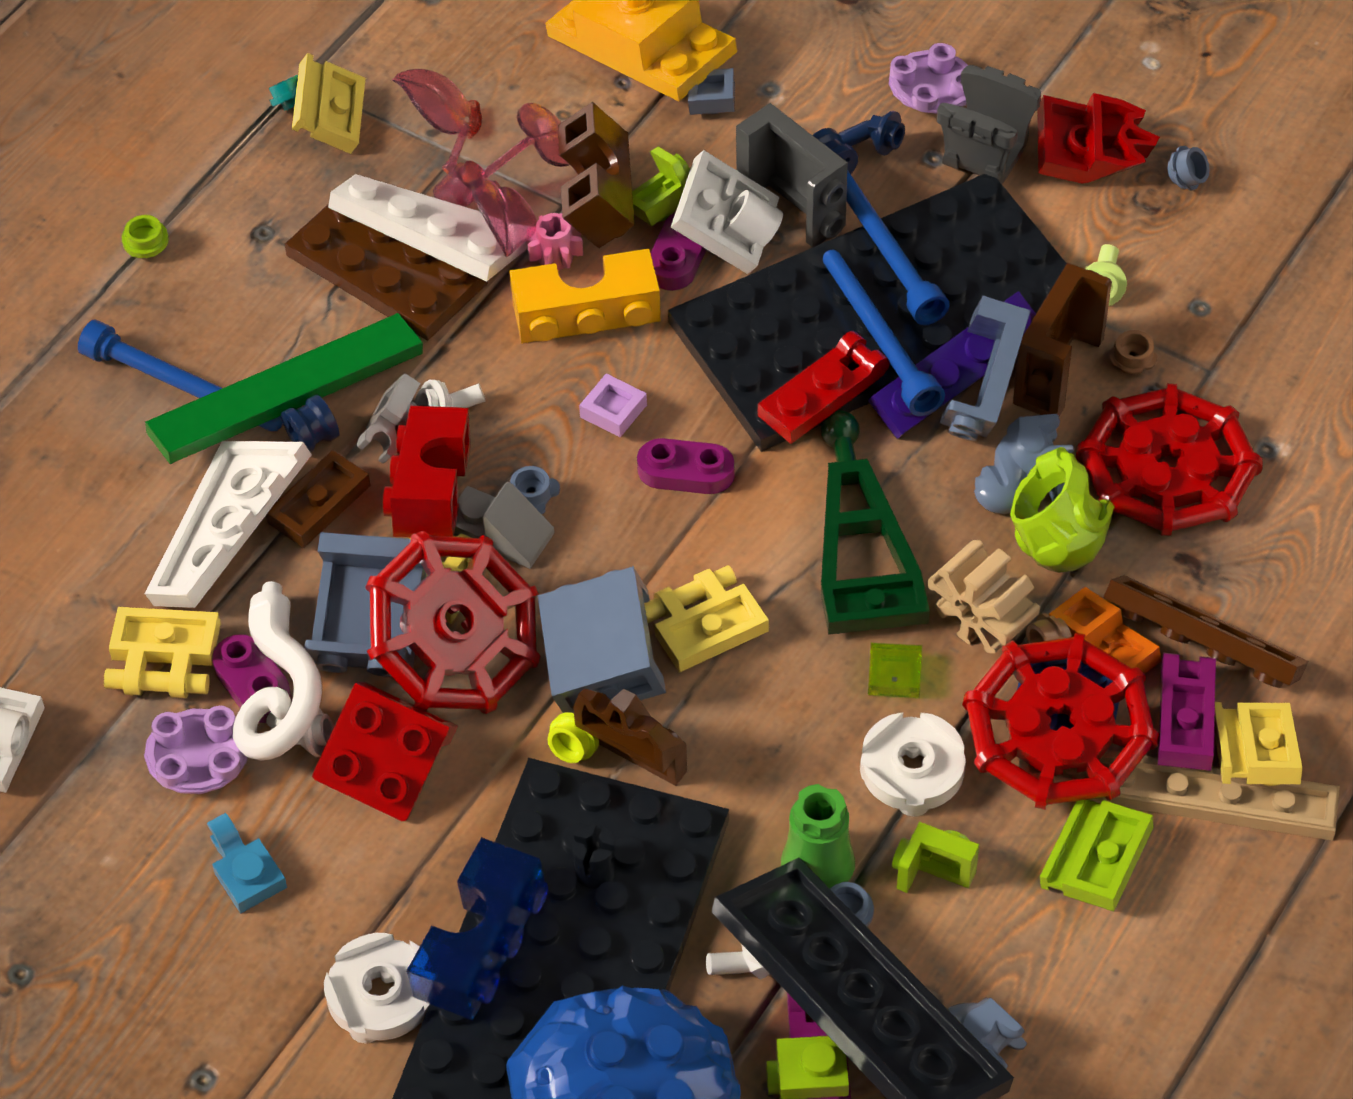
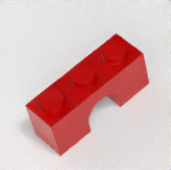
[383,406,471,538]

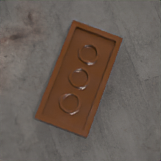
[285,204,488,341]

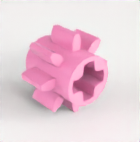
[526,213,583,270]

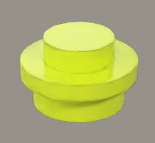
[547,712,599,763]

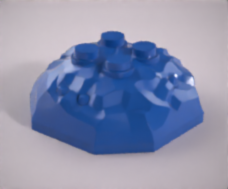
[506,985,741,1099]

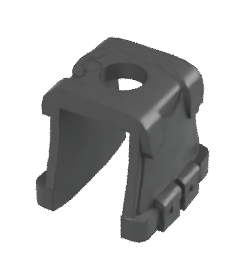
[937,65,1041,184]

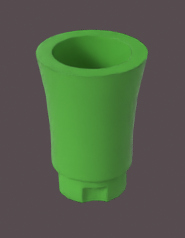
[781,784,855,889]

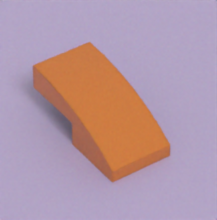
[1049,587,1162,674]

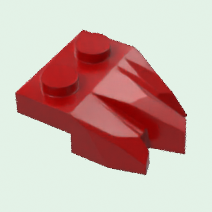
[1037,93,1160,184]

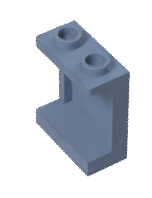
[940,296,1030,441]
[304,532,426,677]
[538,566,666,713]

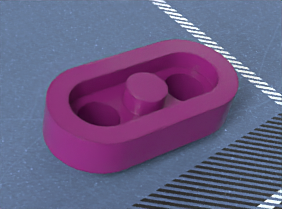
[651,212,707,291]
[637,438,735,494]
[212,635,292,723]

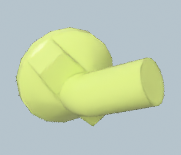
[1085,244,1127,306]

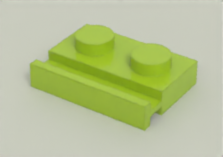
[1040,799,1154,912]

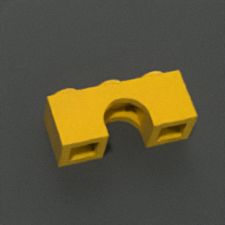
[509,249,661,344]

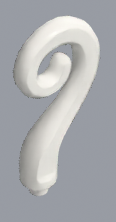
[233,581,322,761]

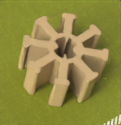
[928,540,1040,653]

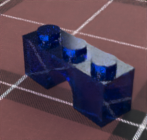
[406,837,548,1020]

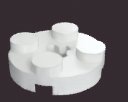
[860,712,966,817]
[324,933,436,1044]

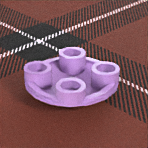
[888,43,968,114]
[144,706,247,794]

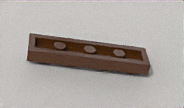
[1103,575,1309,688]

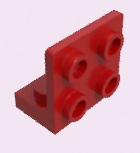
[312,682,458,821]

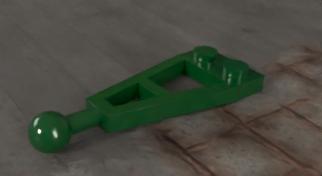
[821,410,930,635]

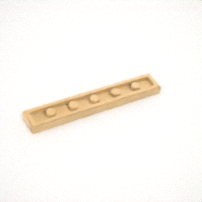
[1019,750,1340,841]

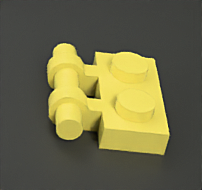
[644,565,769,673]
[104,607,221,698]

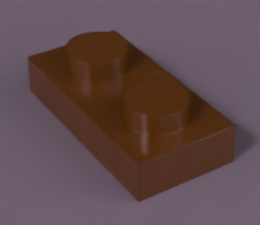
[266,450,371,548]

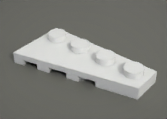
[328,174,533,282]
[145,441,312,608]

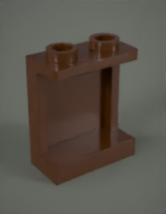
[1013,263,1112,417]

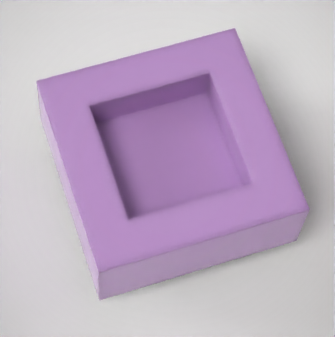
[579,373,647,437]

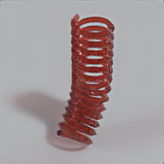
[463,100,482,139]

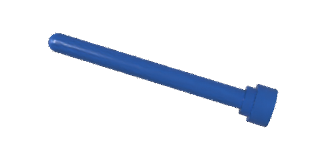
[846,170,949,325]
[823,250,945,416]
[78,319,283,432]

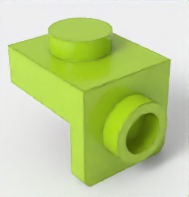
[632,146,690,226]
[892,821,979,893]
[766,1036,849,1099]

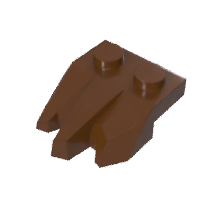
[573,688,687,786]

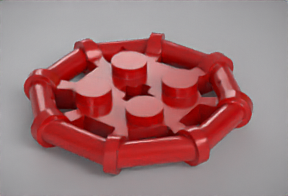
[1076,383,1263,536]
[365,531,541,714]
[962,632,1160,810]

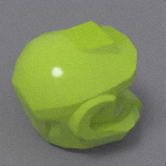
[1010,447,1114,573]

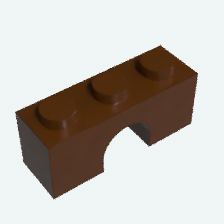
[558,102,635,248]

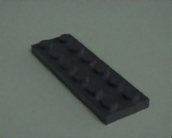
[712,858,1014,1099]

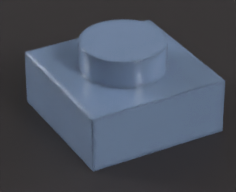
[688,68,735,115]

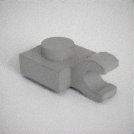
[357,373,421,464]

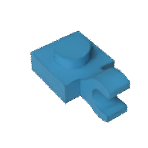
[207,813,287,914]

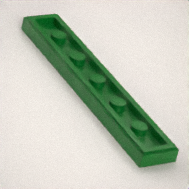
[145,313,423,464]

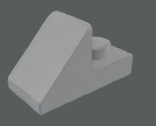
[454,482,554,569]

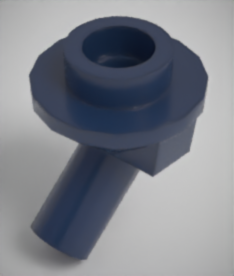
[839,111,905,156]

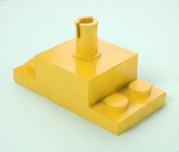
[545,0,737,102]

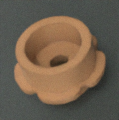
[1109,330,1157,375]
[1026,613,1072,643]

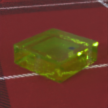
[868,643,922,698]

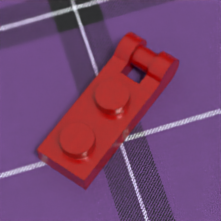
[758,330,890,444]

